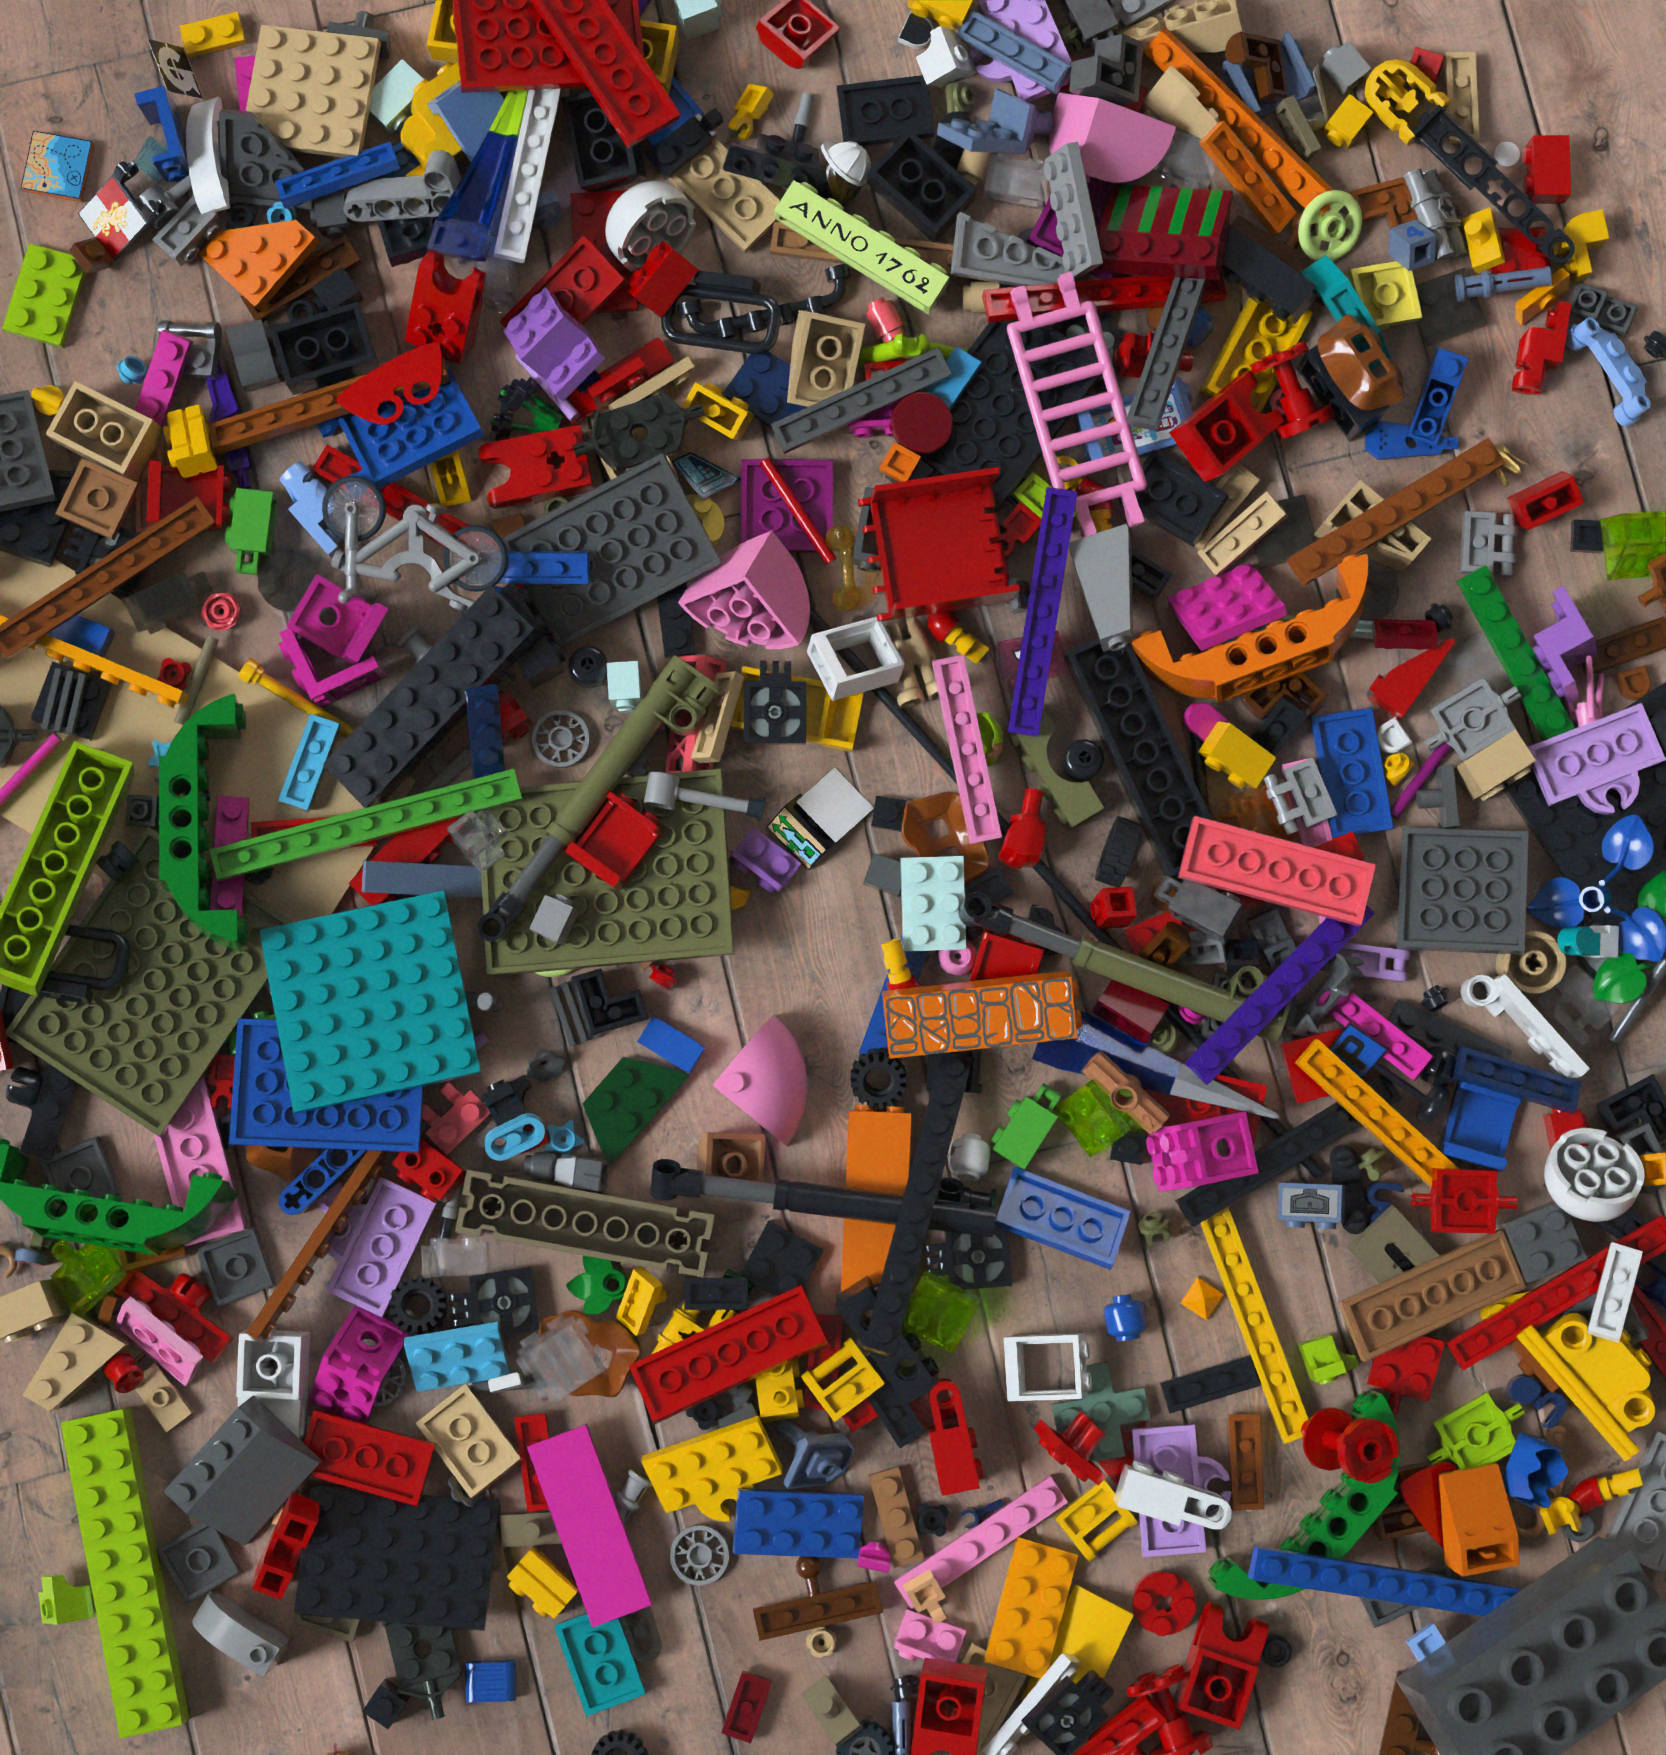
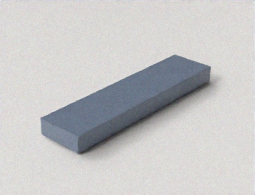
[956,10,1071,94]
[361,860,483,898]

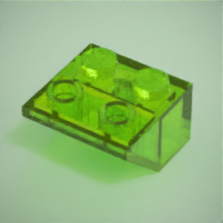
[1600,511,1666,581]

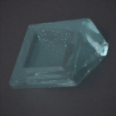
[134,135,168,182]

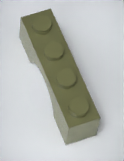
[1006,707,1104,830]

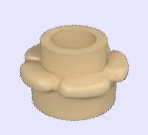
[806,1626,837,1658]

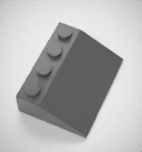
[164,1395,322,1546]

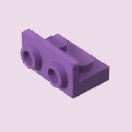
[730,827,802,894]

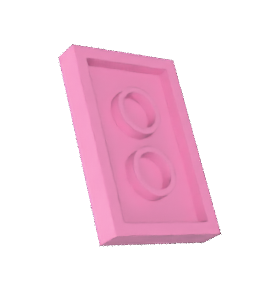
[114,1296,203,1387]

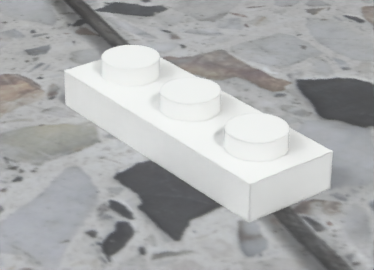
[1587,1242,1643,1343]

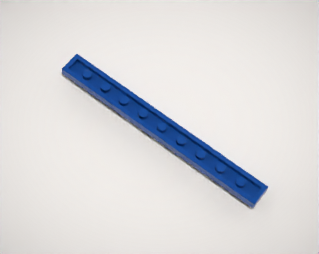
[1248,1545,1524,1616]

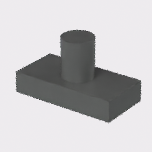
[327,11,391,59]
[1416,764,1460,829]

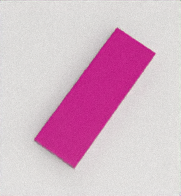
[527,1424,653,1628]

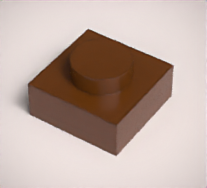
[69,237,114,274]

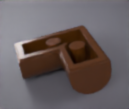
[1225,31,1289,104]
[1241,672,1329,720]
[1136,921,1196,978]
[1373,1463,1428,1541]

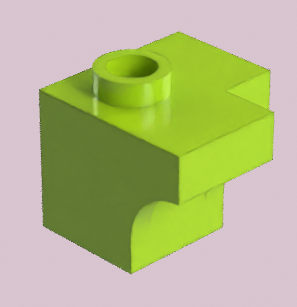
[1298,1334,1359,1385]
[38,1574,94,1625]

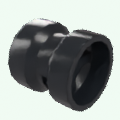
[95,840,140,884]

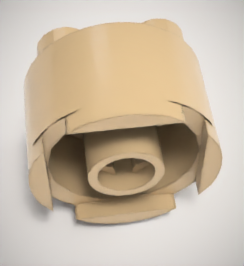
[1496,931,1566,996]

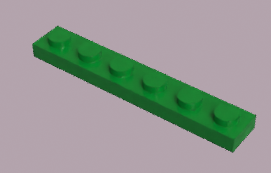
[1456,565,1575,741]

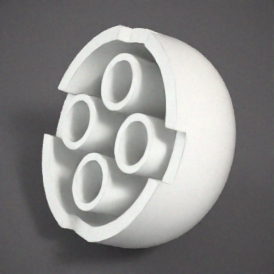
[605,181,696,272]
[1544,1128,1645,1222]

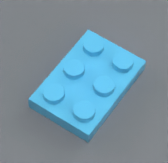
[404,1322,510,1392]

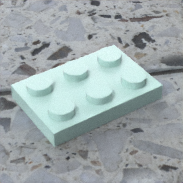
[900,856,966,951]

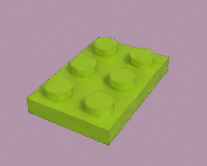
[2,243,86,348]

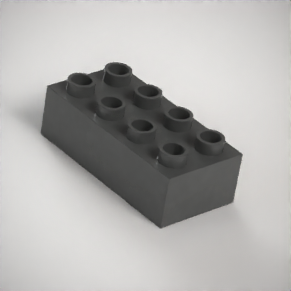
[1395,1536,1666,1755]

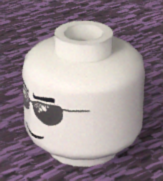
[948,1133,991,1181]

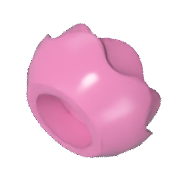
[938,939,977,976]

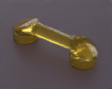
[826,525,861,611]

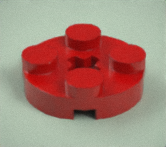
[1132,1570,1196,1636]

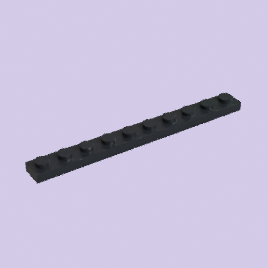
[863,1052,973,1357]

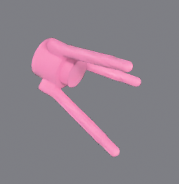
[1562,655,1604,728]

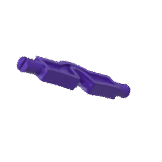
[206,361,252,489]

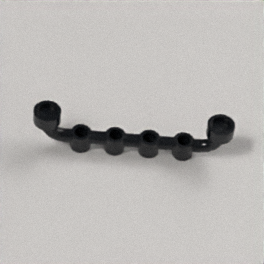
[677,264,851,339]

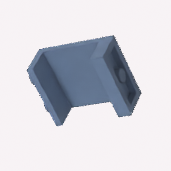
[1220,32,1316,118]

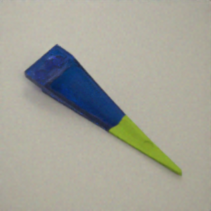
[427,90,529,262]

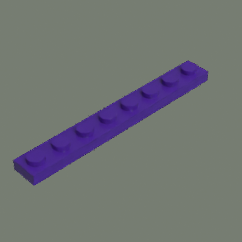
[1008,487,1077,737]
[1184,905,1375,1085]

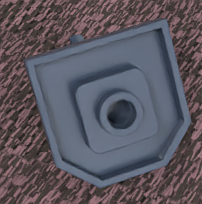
[775,1419,856,1489]

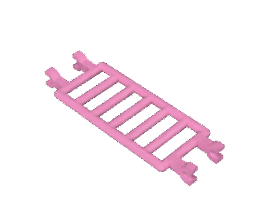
[1007,272,1147,538]

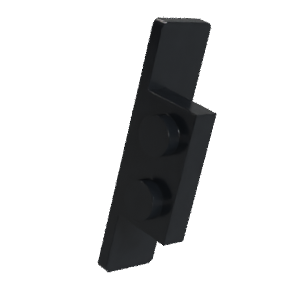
[723,133,832,199]

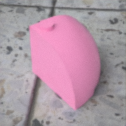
[1049,93,1176,183]
[678,530,810,650]
[713,1015,808,1146]

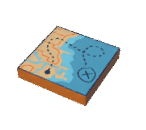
[21,130,95,202]

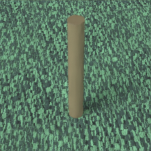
[174,635,219,725]

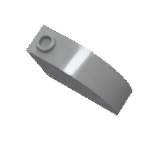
[192,1589,293,1677]

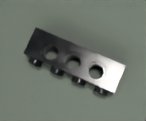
[836,1275,940,1405]

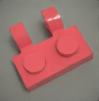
[422,1081,490,1155]

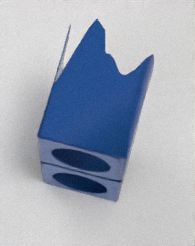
[1502,1433,1569,1511]

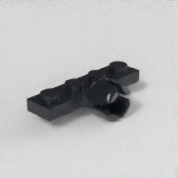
[1388,999,1512,1087]
[6,1064,77,1161]

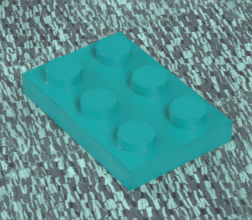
[554,1612,646,1717]

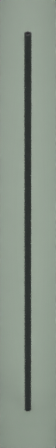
[809,605,1324,1179]

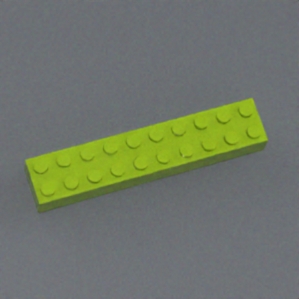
[60,1407,190,1739]

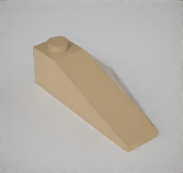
[1117,0,1243,53]
[1140,65,1256,160]

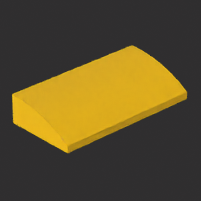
[1199,297,1313,413]
[1020,1584,1134,1701]

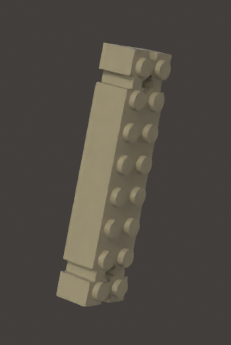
[455,1170,716,1277]

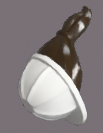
[821,141,871,208]

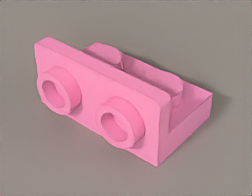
[894,1608,966,1662]

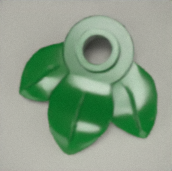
[566,1255,629,1315]

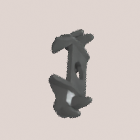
[1283,953,1364,1041]

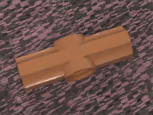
[1082,1051,1170,1135]

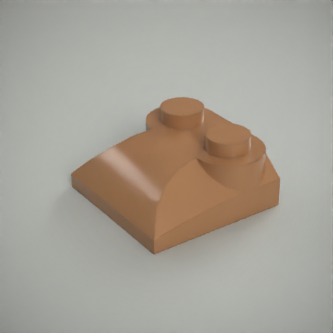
[697,1132,765,1195]

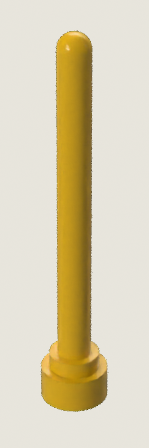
[238,657,355,738]

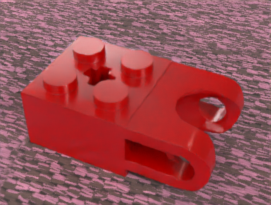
[404,249,487,364]
[1169,370,1285,482]
[478,425,594,509]
[928,1378,984,1496]
[1173,1601,1269,1730]
[911,1657,988,1755]

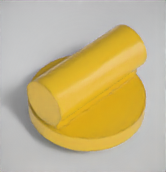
[31,385,65,416]
[1382,753,1415,788]

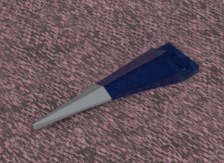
[1032,1009,1279,1119]

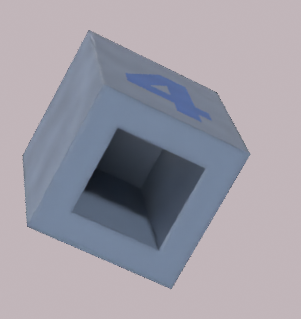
[1388,220,1436,271]

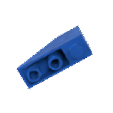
[1407,347,1469,446]

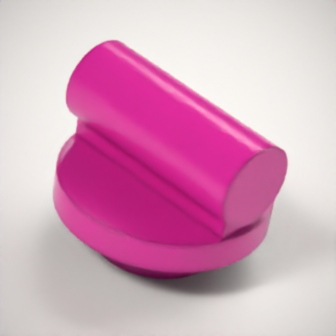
[857,1542,891,1573]

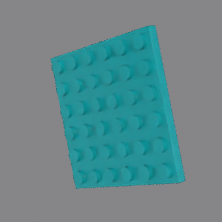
[259,890,481,1114]

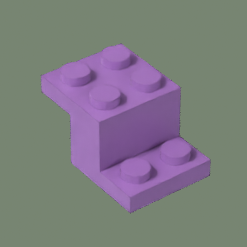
[503,287,605,402]
[1533,586,1598,704]

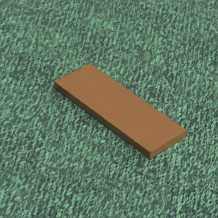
[1337,1229,1527,1362]

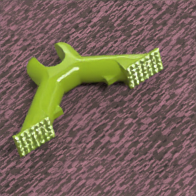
[857,333,968,367]

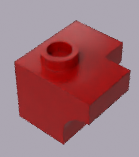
[499,690,532,745]

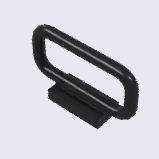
[661,270,781,354]
[27,924,130,1005]

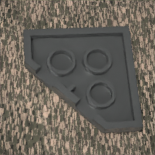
[219,109,314,210]

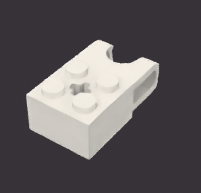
[236,1330,310,1441]
[1114,1460,1232,1529]

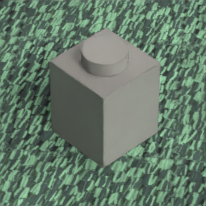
[1321,41,1371,96]
[529,894,579,946]

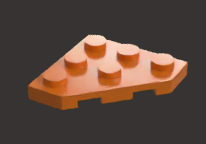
[199,220,320,311]

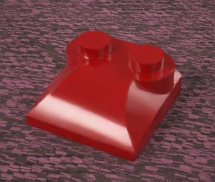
[756,0,841,69]
[1485,227,1551,288]

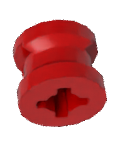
[104,1353,144,1393]

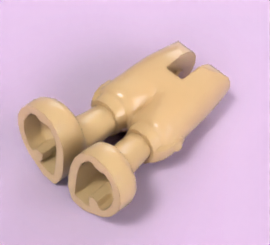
[886,616,939,708]

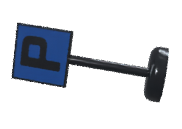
[1328,1022,1450,1125]

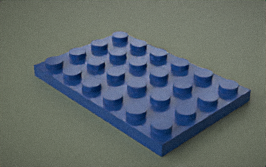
[229,1018,424,1153]

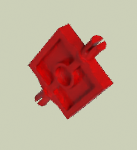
[1411,1168,1518,1234]
[1367,1334,1445,1414]

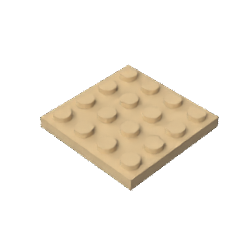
[246,25,381,157]

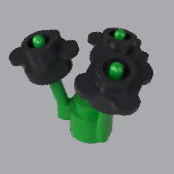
[490,377,563,441]

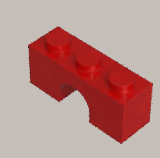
[252,1492,321,1600]

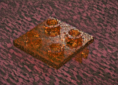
[1212,784,1298,841]

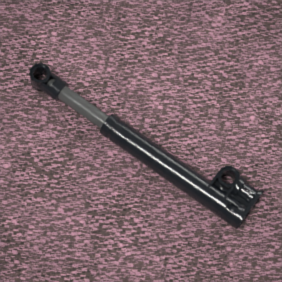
[650,1159,997,1237]

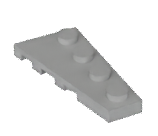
[950,212,1068,286]

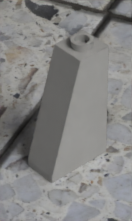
[1069,523,1133,652]

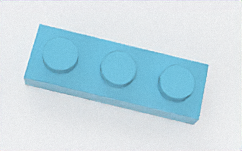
[278,713,341,812]

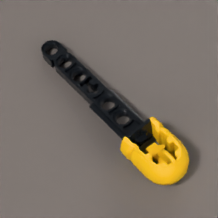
[1364,59,1575,265]

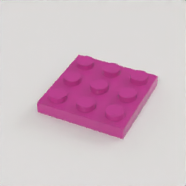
[1167,563,1287,651]

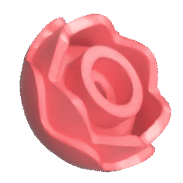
[201,593,241,630]

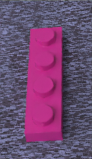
[210,796,250,918]
[1318,991,1434,1081]

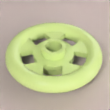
[1298,190,1362,261]

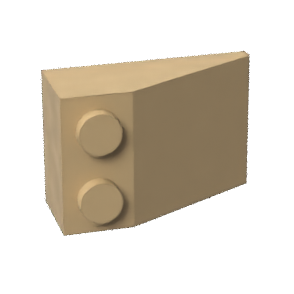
[787,310,865,407]

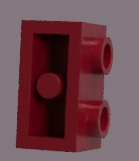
[1092,980,1170,1045]

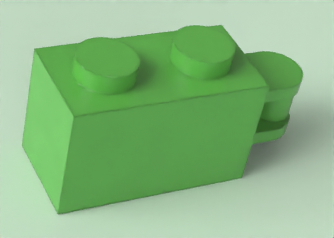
[225,488,278,576]
[990,1082,1062,1170]

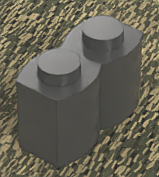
[226,319,283,392]

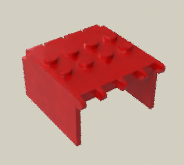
[858,467,1020,622]

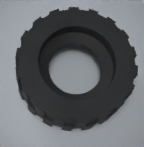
[1095,816,1142,887]

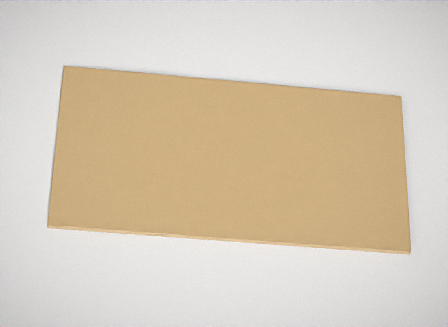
[0,551,417,923]

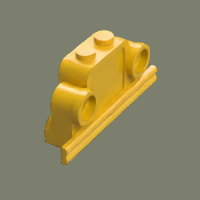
[400,62,508,177]
[1516,1313,1655,1461]

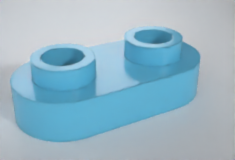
[484,1113,545,1161]

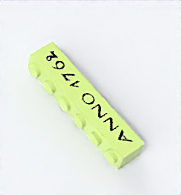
[774,180,949,315]

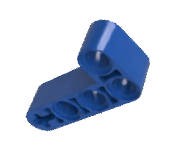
[278,1149,367,1215]

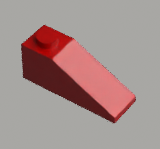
[1368,638,1456,720]

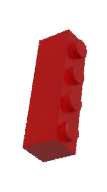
[348,817,465,906]

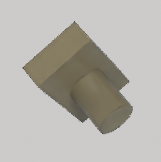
[1273,95,1326,162]
[500,1511,562,1547]
[801,1675,863,1748]

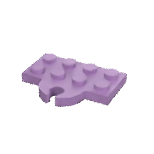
[970,0,1072,103]
[1528,703,1666,815]
[326,1176,438,1317]
[1131,1424,1232,1557]

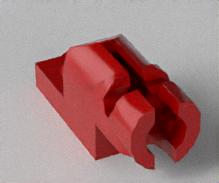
[1512,301,1572,395]

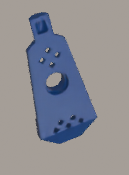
[1365,421,1458,460]

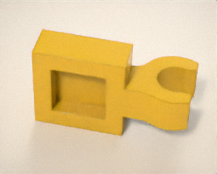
[728,83,774,140]

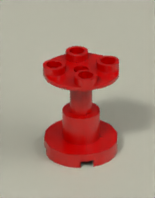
[1250,341,1336,439]
[1301,1407,1399,1484]
[1126,1664,1213,1755]

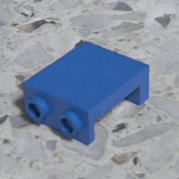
[134,86,189,182]
[1439,1082,1523,1171]

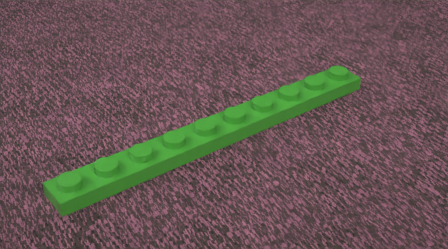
[209,769,522,881]

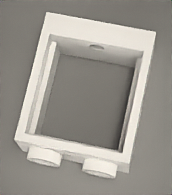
[807,616,905,701]
[1004,1333,1092,1401]

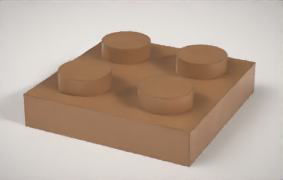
[55,459,140,540]

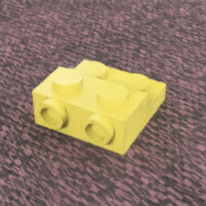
[1346,261,1422,331]

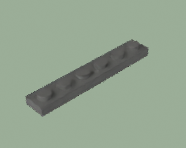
[1126,277,1208,431]
[771,347,952,454]

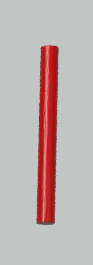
[760,457,837,565]

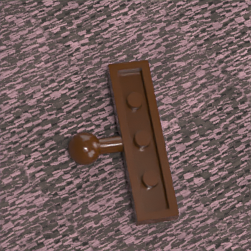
[1232,212,1325,306]
[240,234,362,322]
[753,1556,883,1641]
[1378,1672,1441,1755]

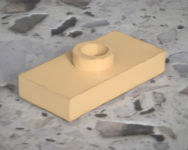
[135,1363,194,1433]

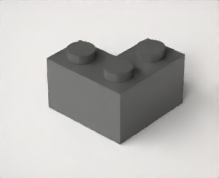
[1069,34,1143,106]

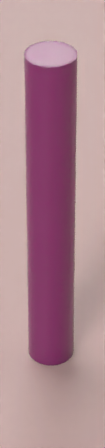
[1390,742,1452,820]

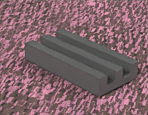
[41,668,88,736]
[549,981,600,1047]

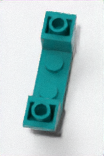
[1300,255,1391,371]

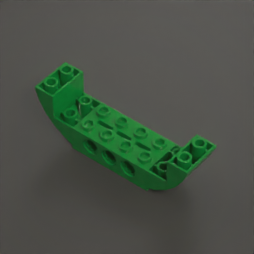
[159,694,248,952]
[0,1138,238,1256]
[1207,1389,1400,1600]

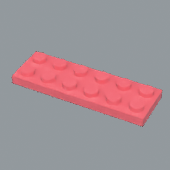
[1178,816,1376,926]

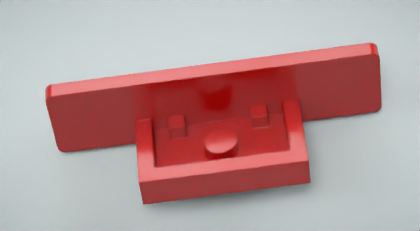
[564,338,674,426]

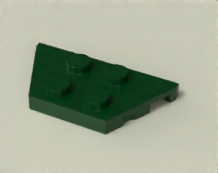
[582,1057,689,1166]

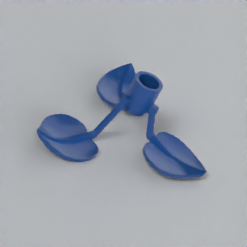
[1527,814,1666,962]

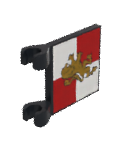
[78,161,167,261]

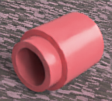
[865,297,906,343]

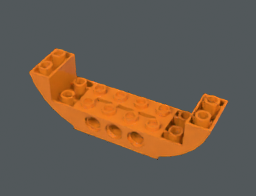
[1131,554,1368,704]

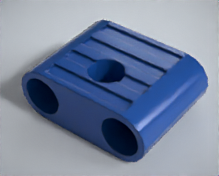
[465,1660,516,1702]

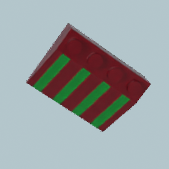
[1097,184,1233,280]

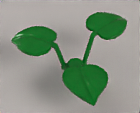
[1593,871,1666,1004]

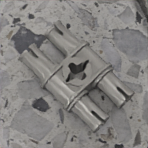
[1403,168,1469,261]

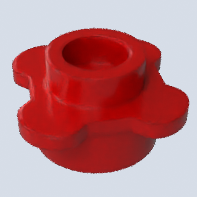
[157,658,192,691]
[649,964,679,991]

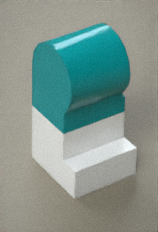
[1557,925,1619,958]

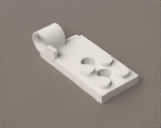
[1460,974,1590,1078]

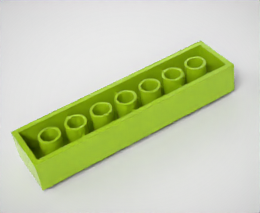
[0,741,135,997]

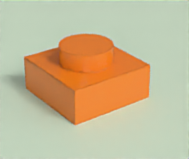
[879,442,921,482]

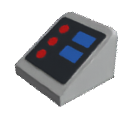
[1008,578,1031,614]

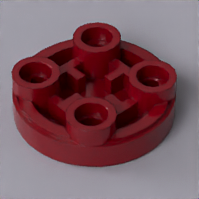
[889,392,953,456]

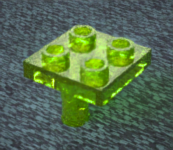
[1053,1079,1131,1158]
[50,1240,127,1318]
[903,1270,981,1354]

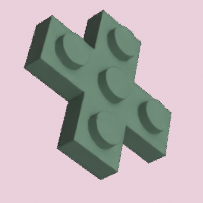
[1051,1362,1150,1462]

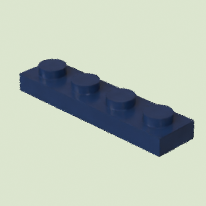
[465,684,505,779]
[1453,1046,1582,1114]

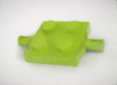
[1426,1392,1526,1470]

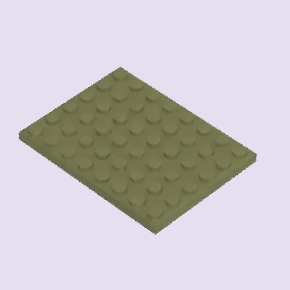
[478,769,735,976]
[6,826,293,1137]

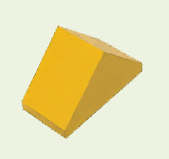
[429,450,472,507]

